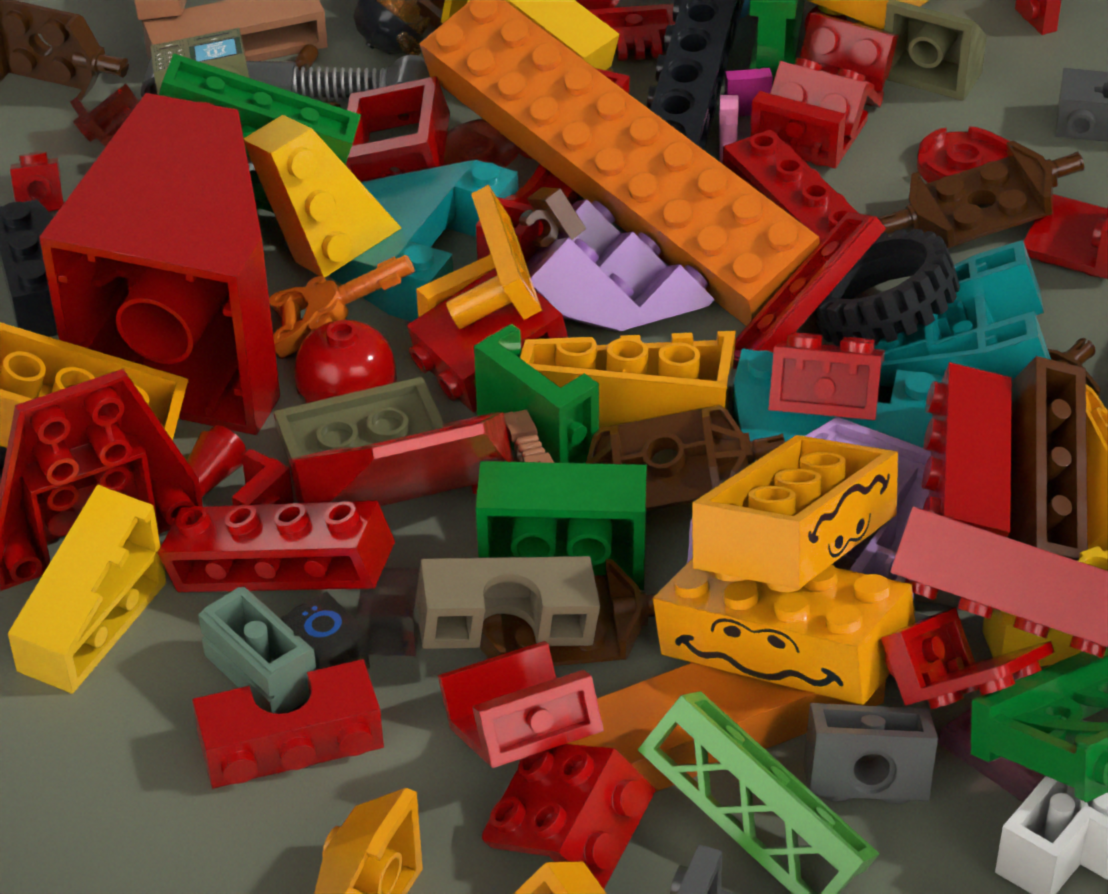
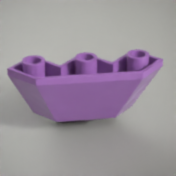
[526,199,715,331]

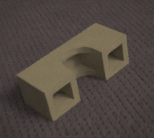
[416,556,600,649]

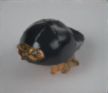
[353,0,430,56]

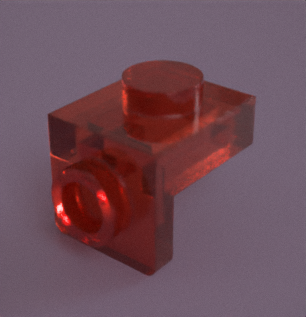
[70,84,140,147]

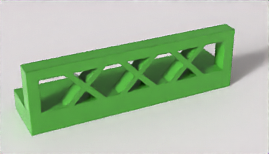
[638,691,880,894]

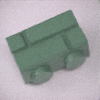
[198,587,316,714]

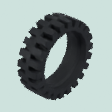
[812,229,960,346]

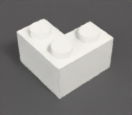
[995,776,1108,894]

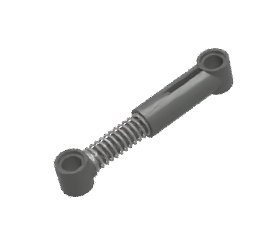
[141,55,430,117]

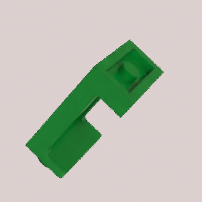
[474,324,599,463]

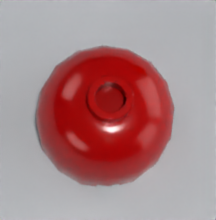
[294,320,397,403]

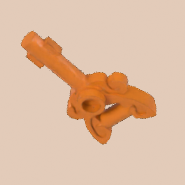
[269,255,415,359]

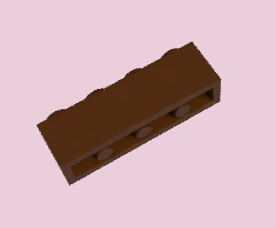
[1008,356,1088,561]

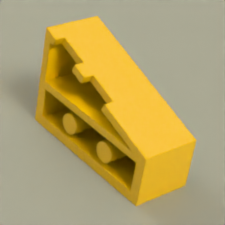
[244,115,402,278]

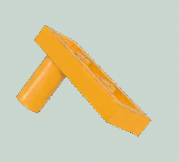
[446,185,542,329]

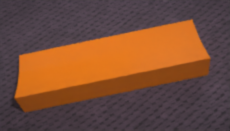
[567,663,886,792]

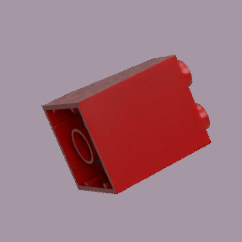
[39,93,280,436]

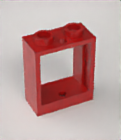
[346,76,450,182]

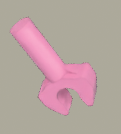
[719,95,738,163]

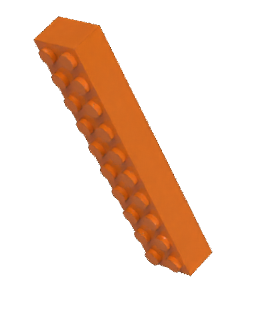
[419,0,820,326]

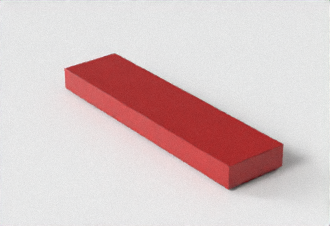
[733,212,886,369]

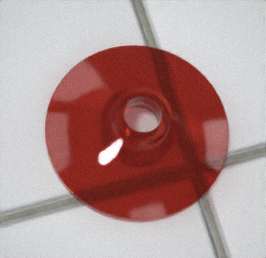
[443,119,521,168]

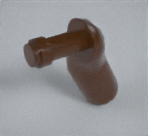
[294,44,319,71]

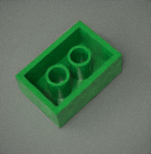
[476,461,647,590]

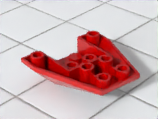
[0,369,203,591]

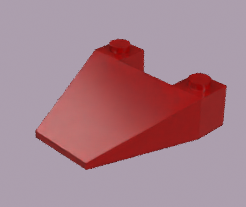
[288,412,514,506]

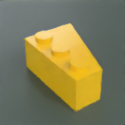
[8,485,167,694]

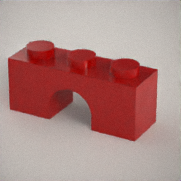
[192,659,384,789]

